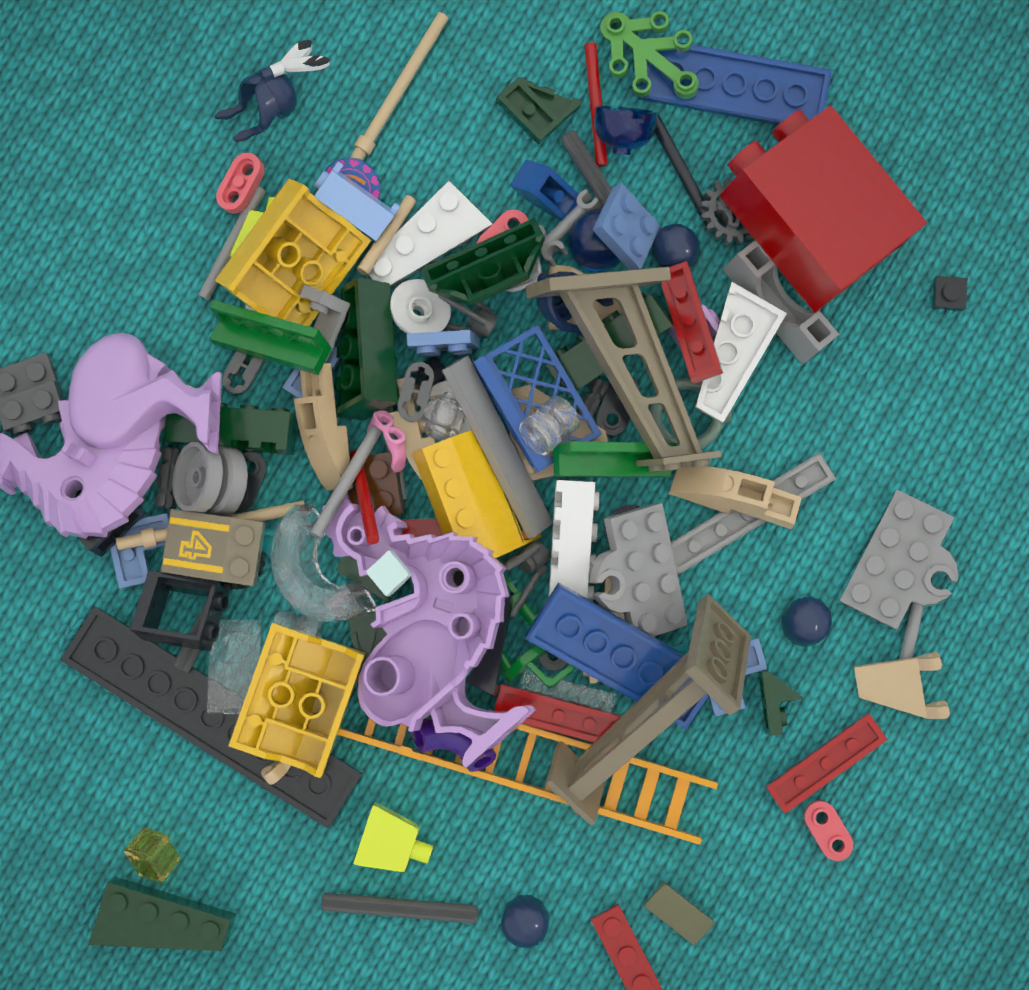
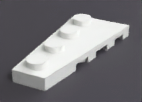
[367,181,492,288]
[695,282,787,423]

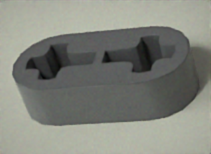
[223,351,267,395]
[398,362,434,422]

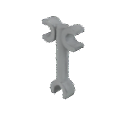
[538,189,602,267]

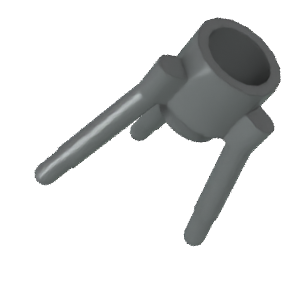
[438,295,499,339]
[501,541,550,617]

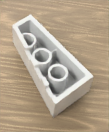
[549,480,599,602]

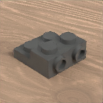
[0,353,65,435]

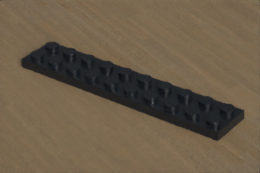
[61,606,363,828]

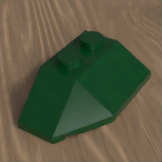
[420,217,545,306]

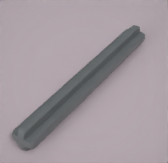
[321,893,479,924]

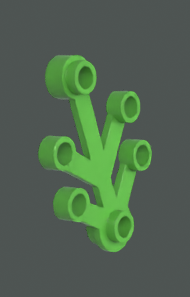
[600,11,699,99]

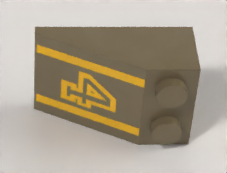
[161,509,266,586]

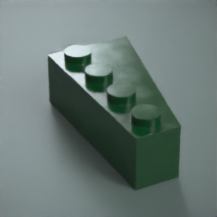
[164,403,297,455]

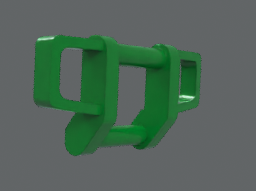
[501,572,576,688]

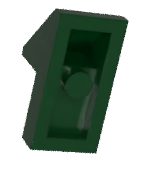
[758,670,803,736]

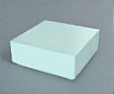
[366,550,413,597]

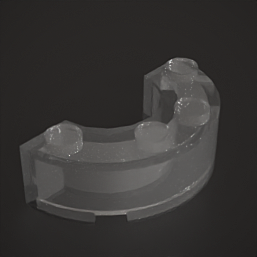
[271,504,377,622]

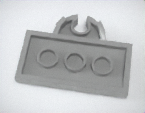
[840,490,958,630]
[590,503,688,637]

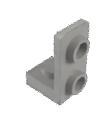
[300,284,350,362]

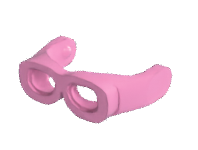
[367,410,406,472]

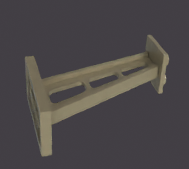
[526,267,722,472]
[546,593,751,825]

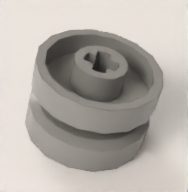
[172,442,248,516]

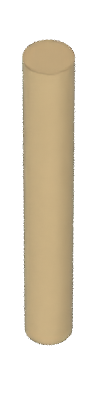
[357,195,416,276]

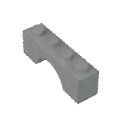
[723,240,839,365]

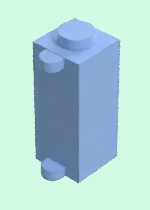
[313,161,400,241]

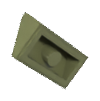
[644,880,715,945]

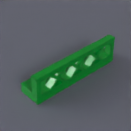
[209,300,332,375]
[553,441,677,478]

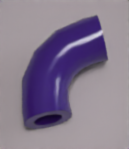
[412,719,496,772]

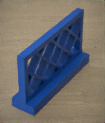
[472,325,602,473]

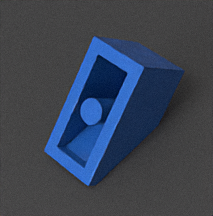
[510,159,579,221]

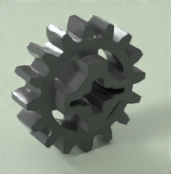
[699,177,754,246]

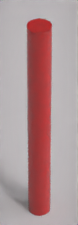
[584,42,608,167]
[349,450,380,545]

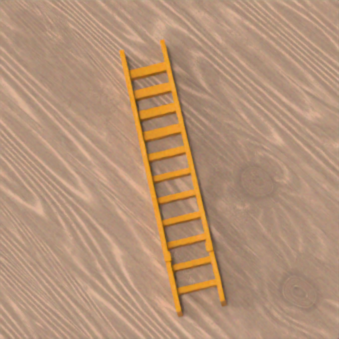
[338,674,718,845]

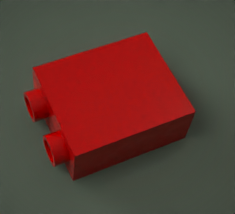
[720,105,927,313]

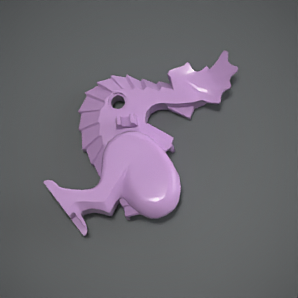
[0,333,222,539]
[322,492,536,768]

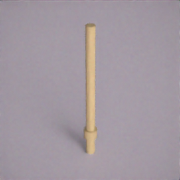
[350,12,449,160]
[116,500,306,550]

